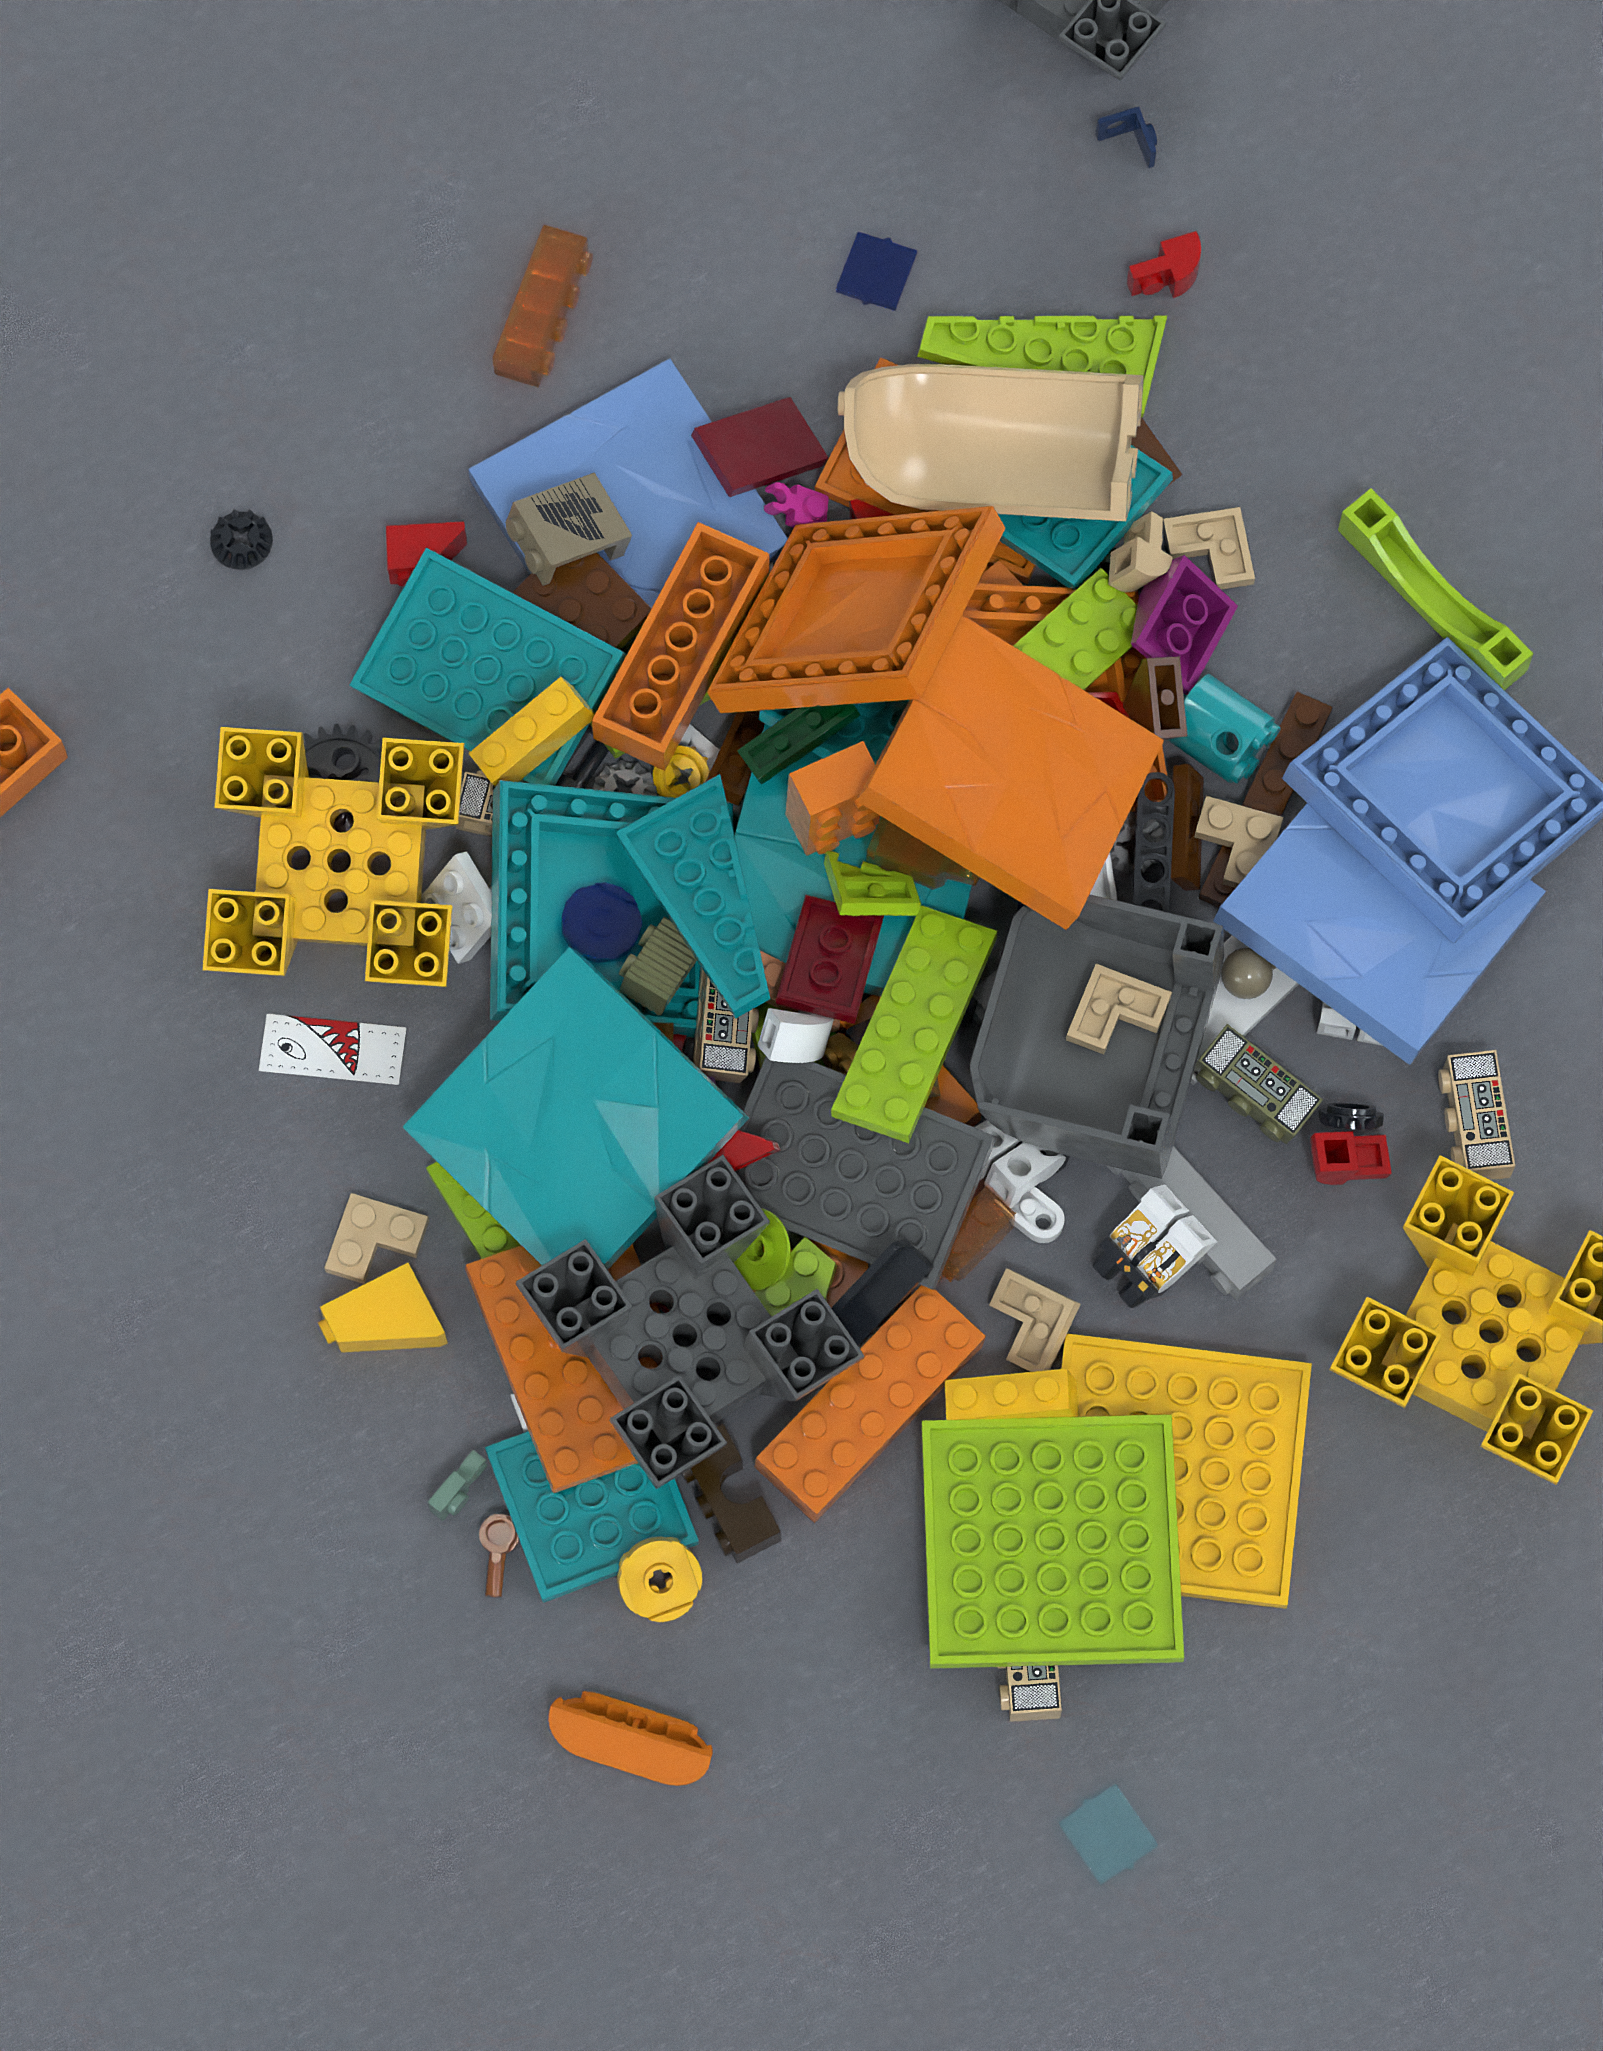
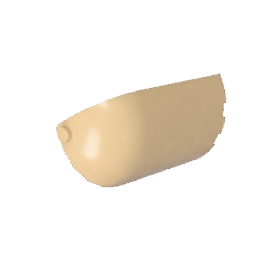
[838,364,1143,521]

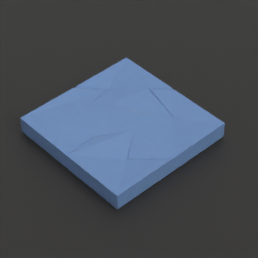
[468,358,788,648]
[1282,637,1603,944]
[1213,803,1546,1065]

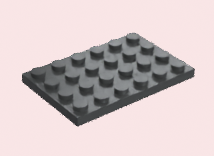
[735,1056,997,1290]

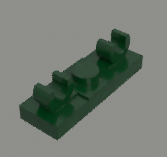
[737,704,861,785]

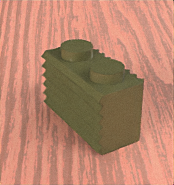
[619,916,697,1015]

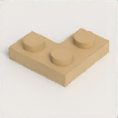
[1163,507,1255,590]
[1194,796,1283,888]
[1066,964,1172,1055]
[325,1193,429,1284]
[989,1268,1081,1372]

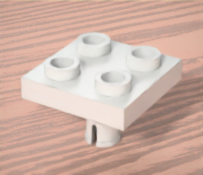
[421,852,492,964]

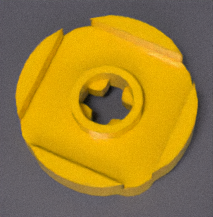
[617,1536,702,1622]

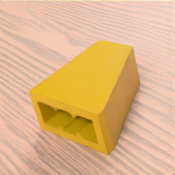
[317,1263,448,1353]

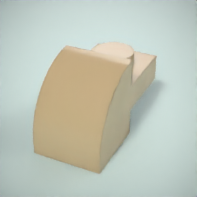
[1108,511,1173,592]

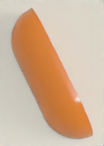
[548,1691,713,1786]

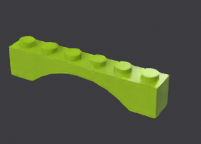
[1338,488,1534,691]

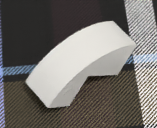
[758,1008,834,1063]

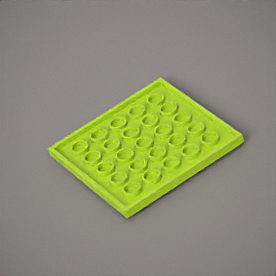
[922,1415,1184,1668]

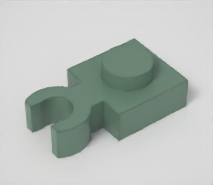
[428,1450,488,1521]

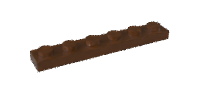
[1198,692,1333,908]

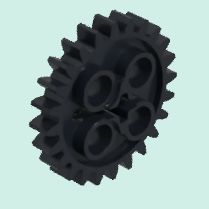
[303,724,382,854]

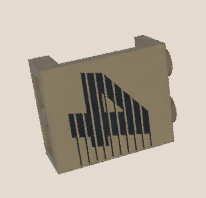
[505,472,632,586]

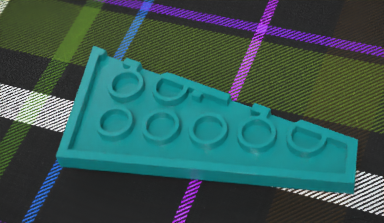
[616,774,771,1019]

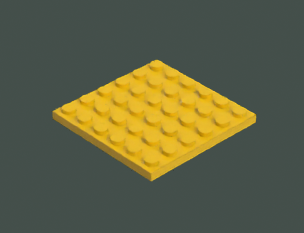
[1061,1334,1312,1609]

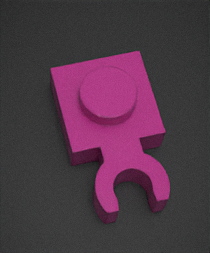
[764,482,829,528]

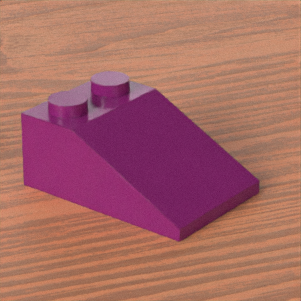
[1131,555,1238,695]

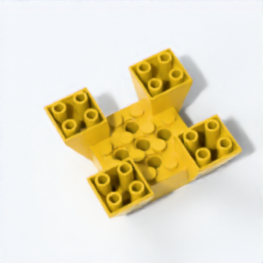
[203,727,464,987]
[1329,1155,1603,1485]

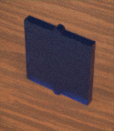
[836,232,918,311]

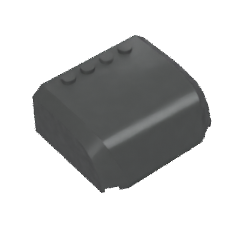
[970,894,1224,1179]

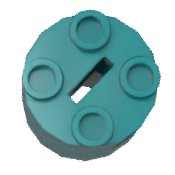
[1167,673,1281,784]

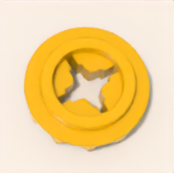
[653,745,710,798]

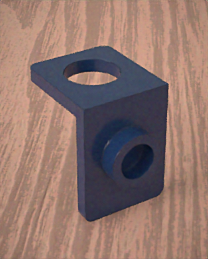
[1096,106,1157,168]

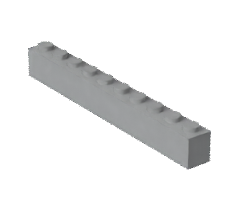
[973,969,1277,1301]

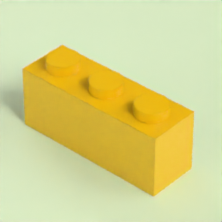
[468,677,595,786]
[945,1369,1078,1420]

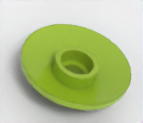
[734,1208,790,1290]

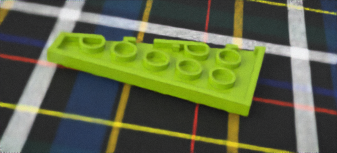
[917,315,1168,417]

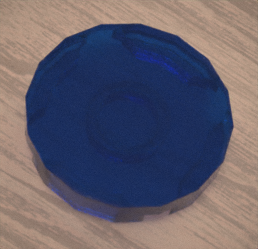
[561,882,642,963]

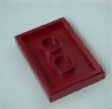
[691,397,829,497]
[776,895,884,1024]

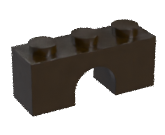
[681,1424,781,1563]

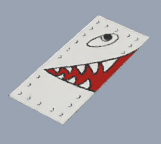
[259,1014,406,1085]

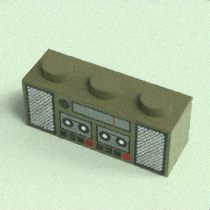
[1194,1024,1323,1144]

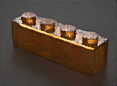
[493,225,593,388]

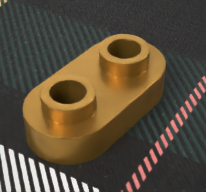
[822,1033,859,1075]

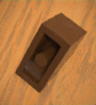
[1123,656,1187,740]

